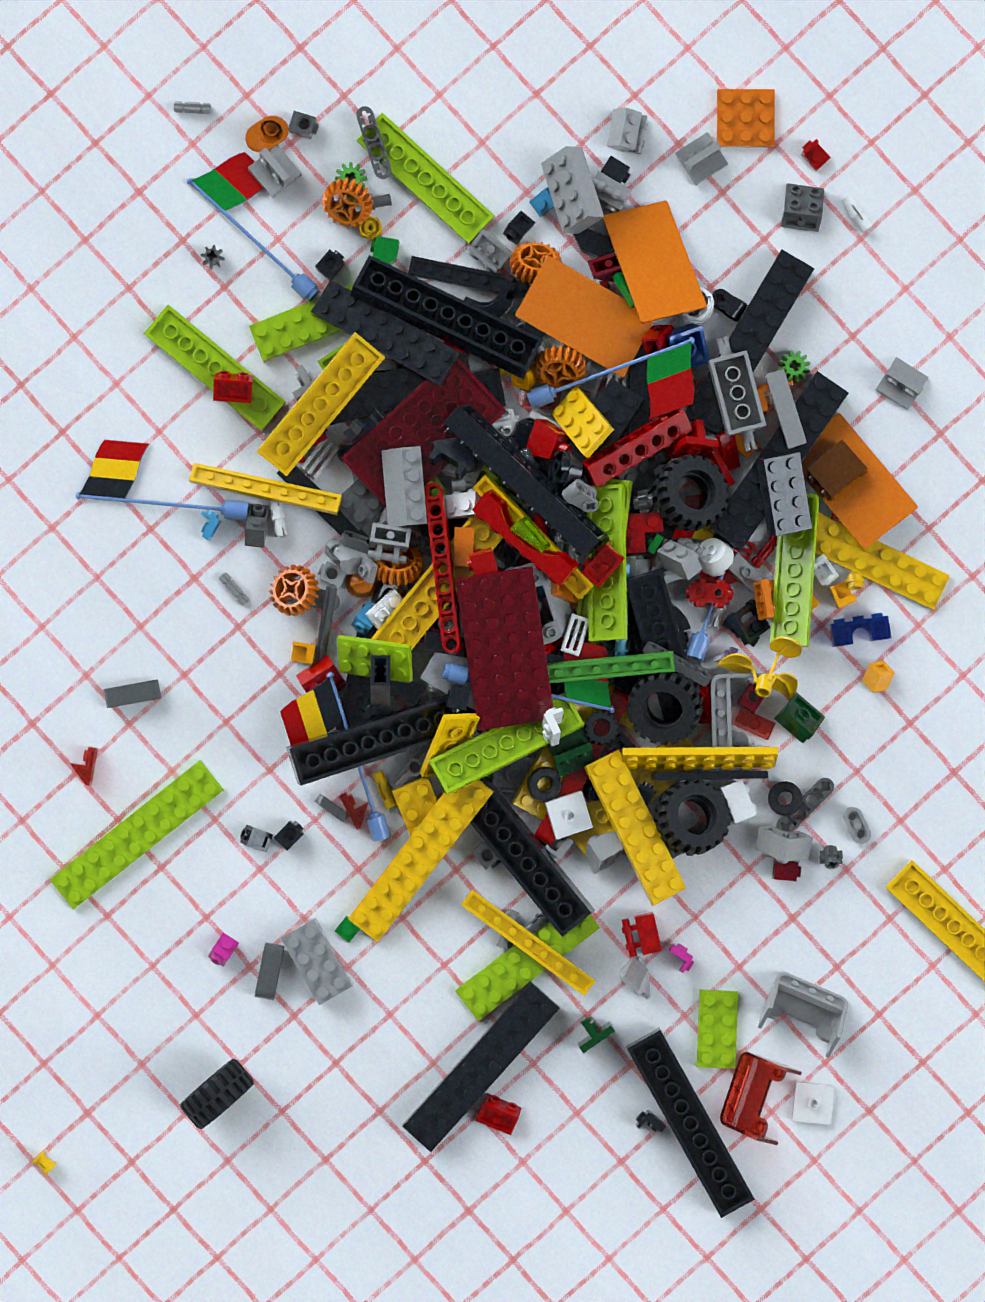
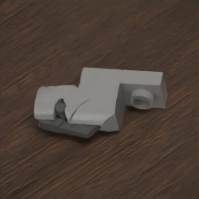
[325,539,378,583]

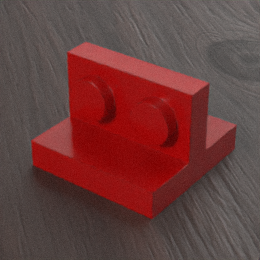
[665,420,719,459]

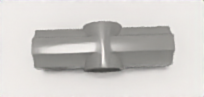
[389,743,431,788]

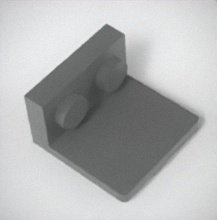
[781,183,824,232]

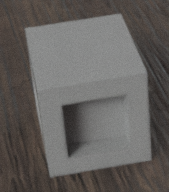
[318,561,347,588]

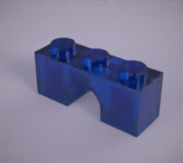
[829,613,891,647]

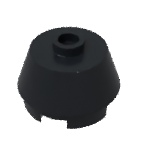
[548,450,583,488]

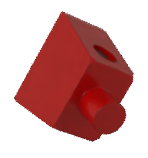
[641,325,675,355]
[524,418,572,460]

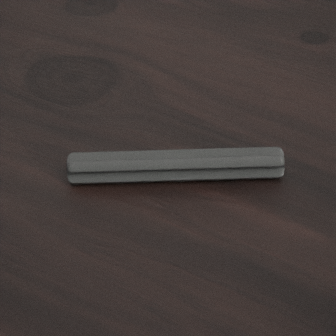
[314,585,338,659]

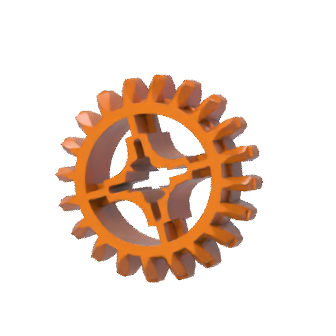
[322,177,373,228]
[510,241,562,285]
[534,345,587,392]
[372,544,423,587]
[269,565,320,616]

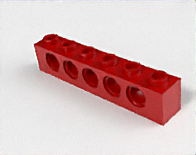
[582,409,693,487]

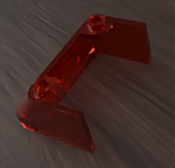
[720,1052,802,1145]

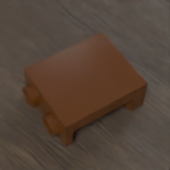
[806,440,867,501]

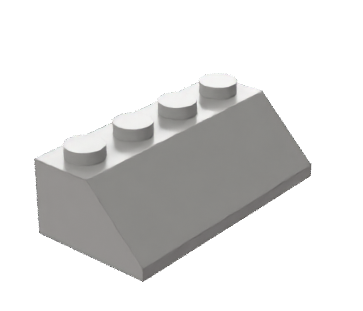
[381,446,427,527]

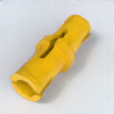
[371,770,397,810]

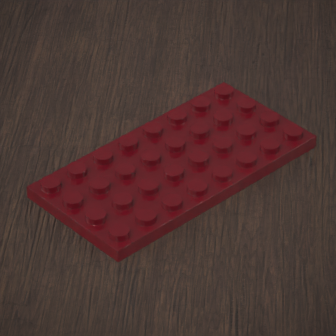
[341,358,506,507]
[455,566,554,731]

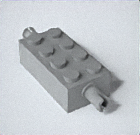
[708,336,766,452]

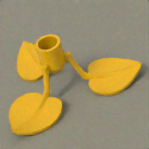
[717,637,802,699]

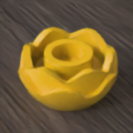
[358,215,382,240]

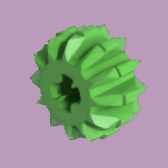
[335,162,367,188]
[778,350,811,383]

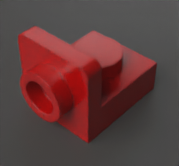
[801,139,831,171]

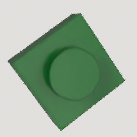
[645,534,664,555]
[334,915,360,943]

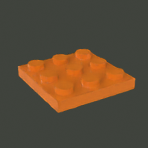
[717,89,775,148]

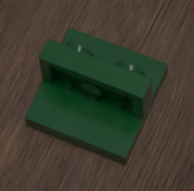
[774,692,825,743]
[547,727,595,777]
[578,1014,615,1054]

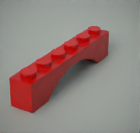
[472,489,580,586]

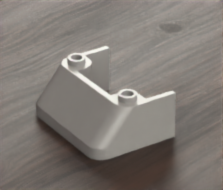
[510,562,575,645]
[710,673,770,747]
[758,972,848,1058]

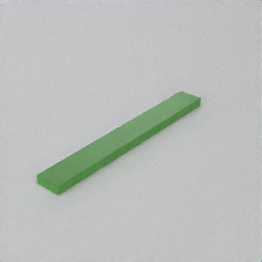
[547,651,675,683]

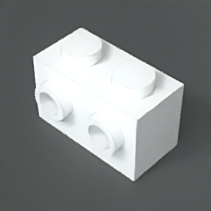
[719,780,757,825]

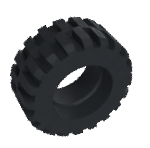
[652,455,729,532]
[627,672,703,745]
[654,779,731,856]
[180,1059,254,1129]

